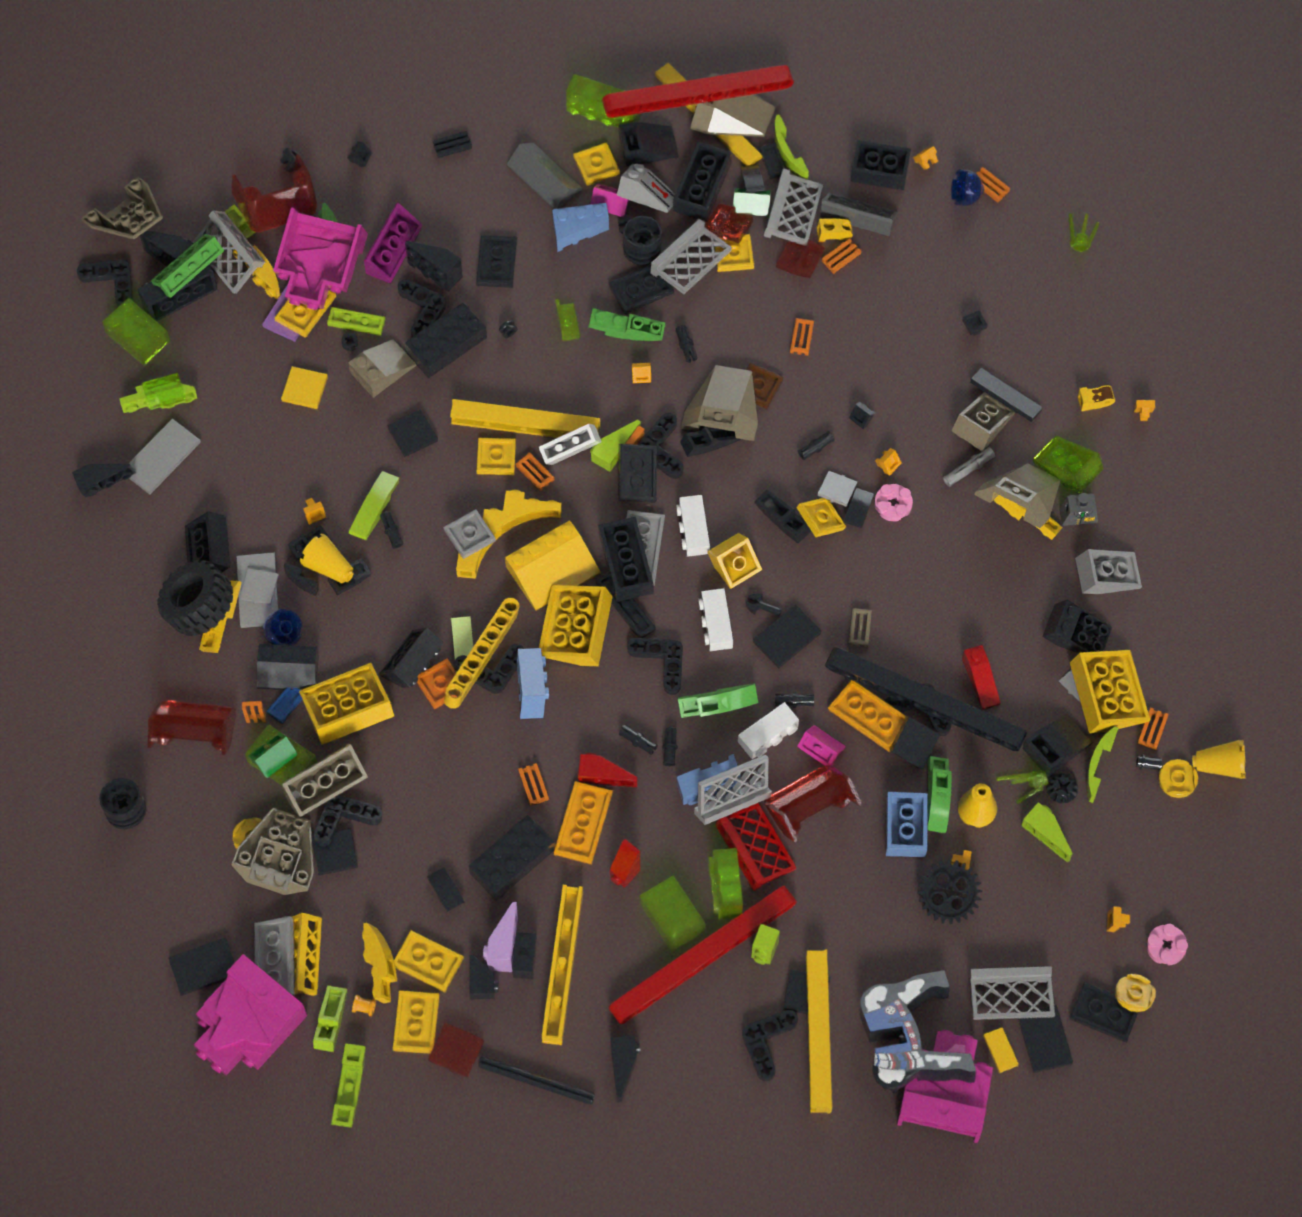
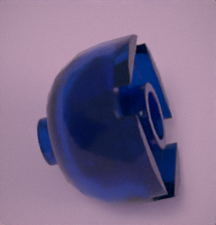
[951,169,984,206]
[263,609,302,645]

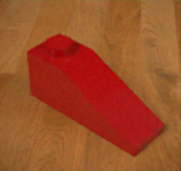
[962,645,1001,710]
[578,753,638,788]
[610,839,640,888]

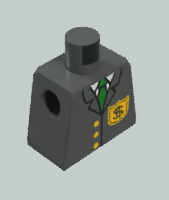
[1060,493,1098,526]

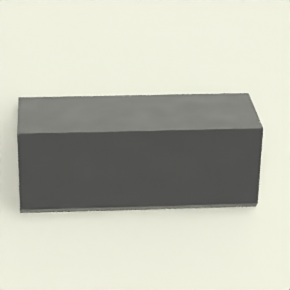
[507,143,582,209]
[820,193,898,236]

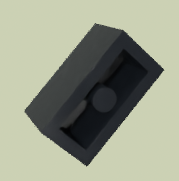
[512,932,537,979]

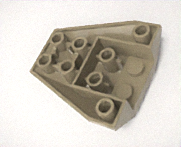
[691,73,775,137]
[81,177,163,239]
[681,365,758,441]
[974,464,1060,528]
[232,808,314,895]

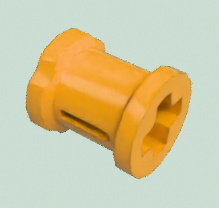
[352,994,376,1016]

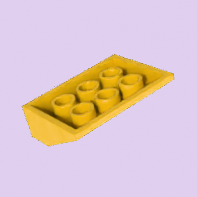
[505,520,601,611]
[539,585,613,666]
[1070,650,1150,733]
[299,663,394,745]

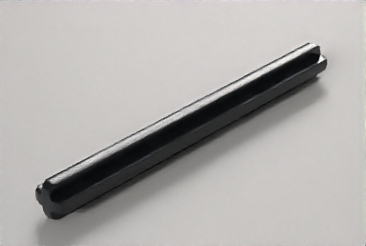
[478,1056,595,1105]

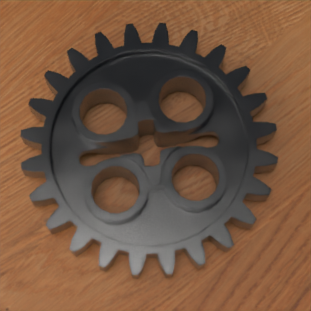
[917,859,983,924]

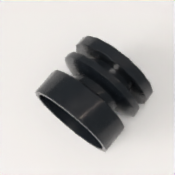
[623,216,662,265]
[99,778,147,829]

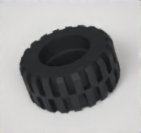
[157,560,233,636]

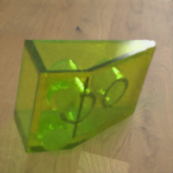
[1033,436,1104,493]

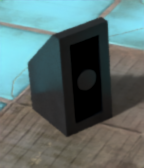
[470,955,499,1000]

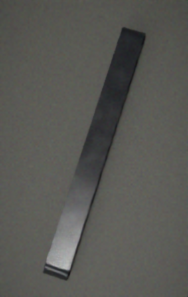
[825,647,1027,752]

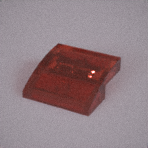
[705,204,753,243]
[776,240,825,278]
[428,1023,484,1078]

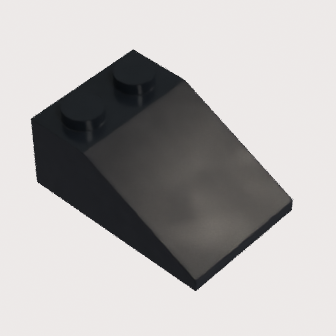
[140,230,194,267]

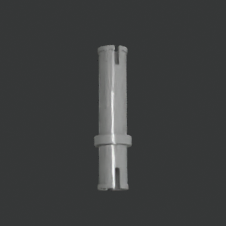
[943,447,995,487]

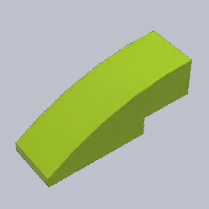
[313,986,347,1052]

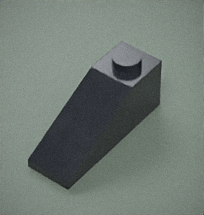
[610,1035,641,1103]

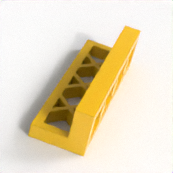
[292,913,322,996]

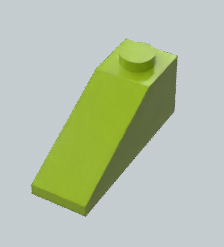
[590,420,641,472]
[1022,802,1073,862]

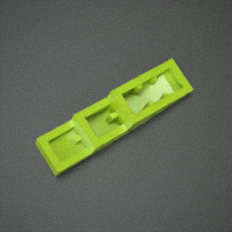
[349,471,399,540]

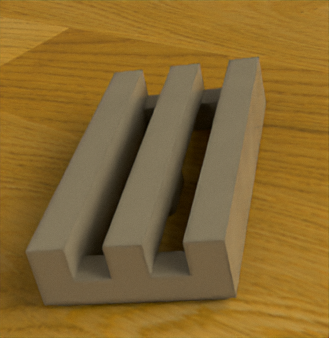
[849,608,872,648]

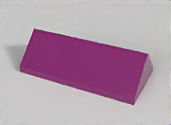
[364,203,423,283]

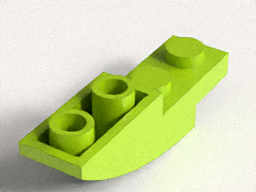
[119,382,198,413]

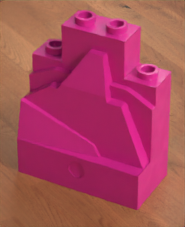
[273,208,368,310]
[194,954,307,1075]
[897,1030,993,1143]

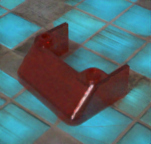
[231,154,317,232]
[147,701,236,755]
[764,765,862,842]

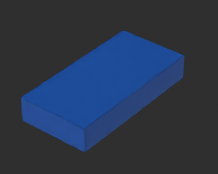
[266,687,302,724]

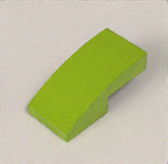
[224,204,258,239]

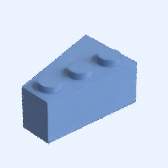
[552,203,609,252]
[517,648,549,719]
[676,754,741,805]

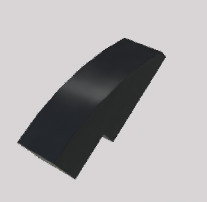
[680,427,741,457]
[754,489,811,544]

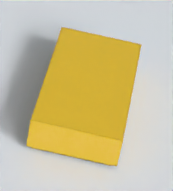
[983,1028,1019,1073]

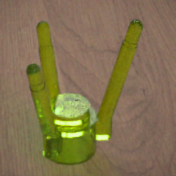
[1069,213,1100,252]
[996,770,1048,804]

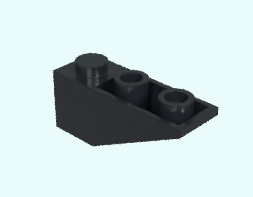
[72,464,136,498]

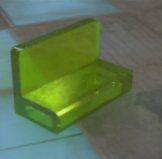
[555,299,580,341]
[142,373,186,410]

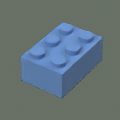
[886,792,927,857]

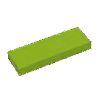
[327,307,386,336]

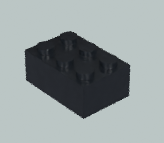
[851,140,911,190]

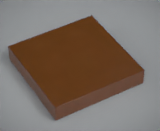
[746,363,783,409]

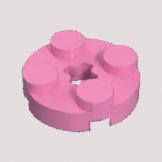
[874,484,913,521]
[1147,924,1188,965]

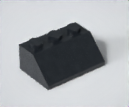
[185,511,230,572]
[379,627,444,688]
[257,644,319,690]

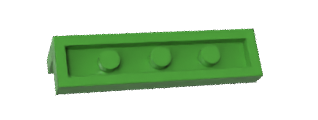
[151,234,224,298]

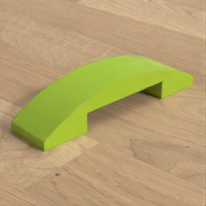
[774,115,809,180]
[1086,727,1118,803]
[331,1043,366,1128]

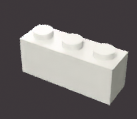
[539,424,602,465]
[676,495,710,557]
[698,589,733,651]
[738,702,799,759]

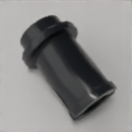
[1136,754,1162,771]

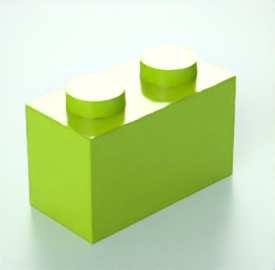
[751,924,780,965]

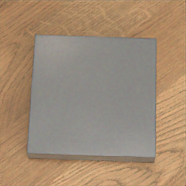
[443,509,496,559]

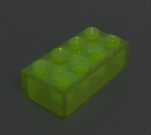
[566,74,641,128]

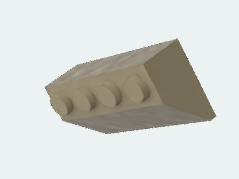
[281,744,368,817]

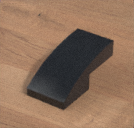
[741,165,764,193]
[844,488,874,528]
[288,525,332,560]
[328,558,372,595]
[284,563,319,596]
[427,867,464,912]

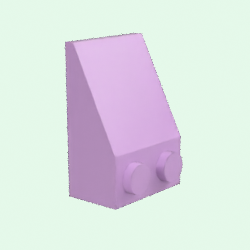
[483,902,518,972]

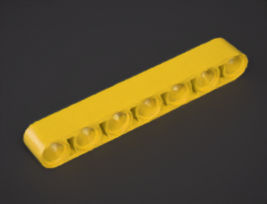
[444,598,519,708]

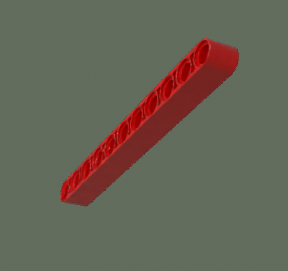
[602,65,794,118]
[608,886,797,1025]

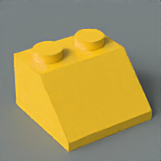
[707,533,762,589]

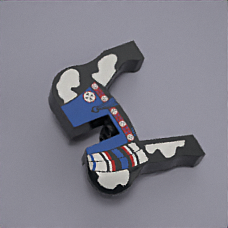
[860,970,976,1093]

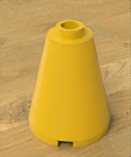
[300,534,354,583]
[1192,740,1246,779]
[958,783,997,828]

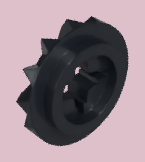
[1047,772,1078,803]

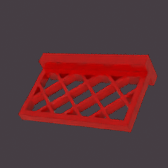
[715,803,797,891]

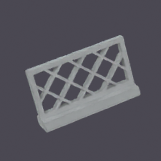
[764,168,823,246]
[193,210,265,294]
[650,219,732,294]
[694,755,772,825]
[969,967,1055,1020]

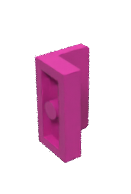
[590,184,630,217]
[797,725,846,768]

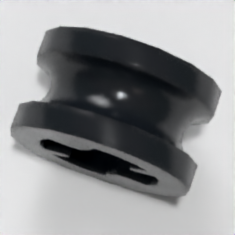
[499,320,518,338]
[341,333,358,351]

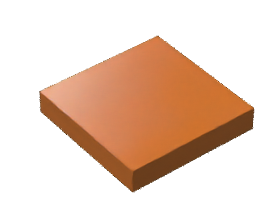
[417,658,463,709]

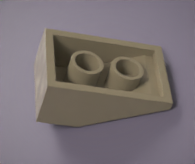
[348,339,417,398]
[952,392,1015,451]

